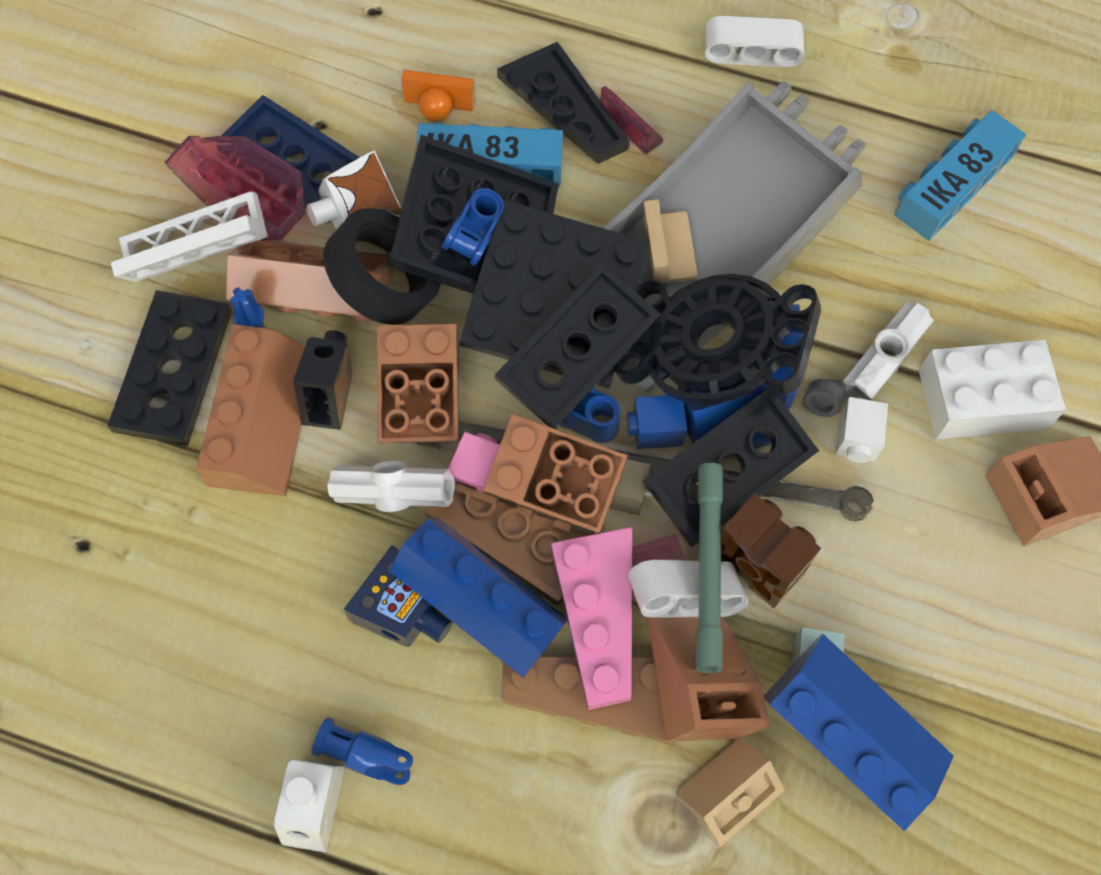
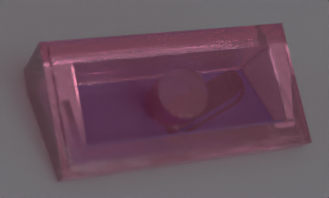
[600,86,664,155]

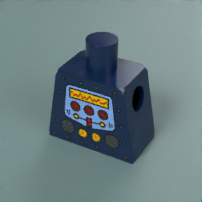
[344,545,453,647]

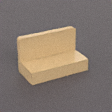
[643,199,697,284]
[676,739,785,847]

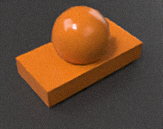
[401,70,475,122]

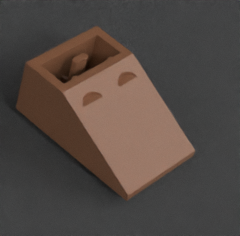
[377,324,459,443]
[483,414,628,534]
[985,436,1101,546]
[647,617,770,742]

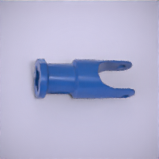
[311,717,413,785]

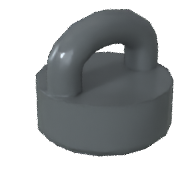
[803,379,846,417]

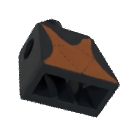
[293,330,352,430]

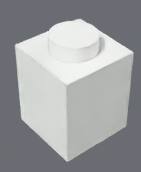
[836,397,888,463]

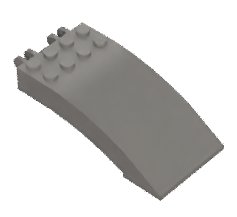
[602,81,866,392]

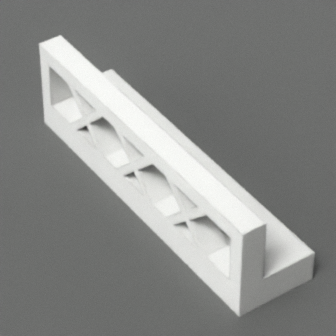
[111,191,268,282]

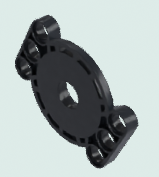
[613,274,821,405]

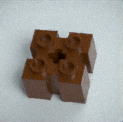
[721,493,821,609]

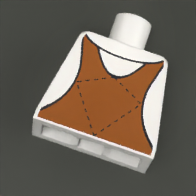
[307,150,401,230]

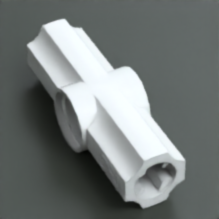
[843,302,934,401]
[327,460,455,512]

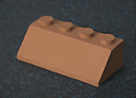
[226,239,393,322]
[196,324,305,496]

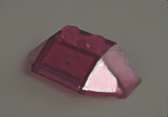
[165,136,305,241]

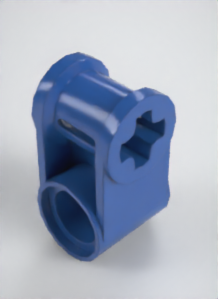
[441,188,504,266]
[559,377,620,443]

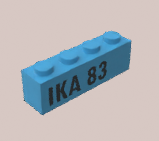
[895,110,1026,241]
[416,123,563,187]

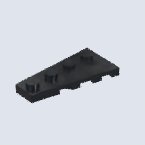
[497,42,629,164]

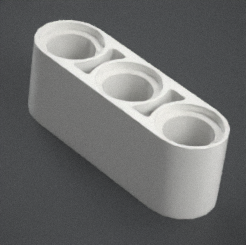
[705,16,805,67]
[628,560,749,618]

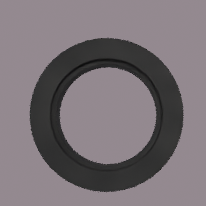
[323,208,441,325]

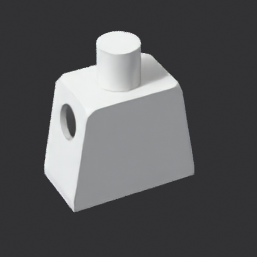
[274,759,345,853]

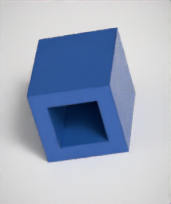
[627,395,687,449]

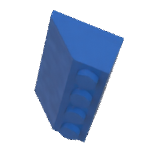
[389,517,567,678]
[764,633,954,831]

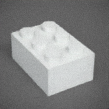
[919,340,1066,440]

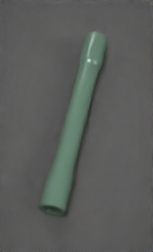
[696,463,723,673]

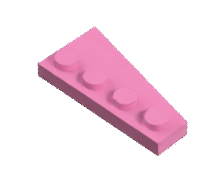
[551,527,632,710]

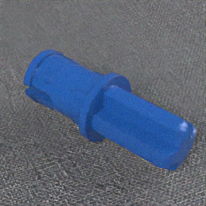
[230,287,266,328]

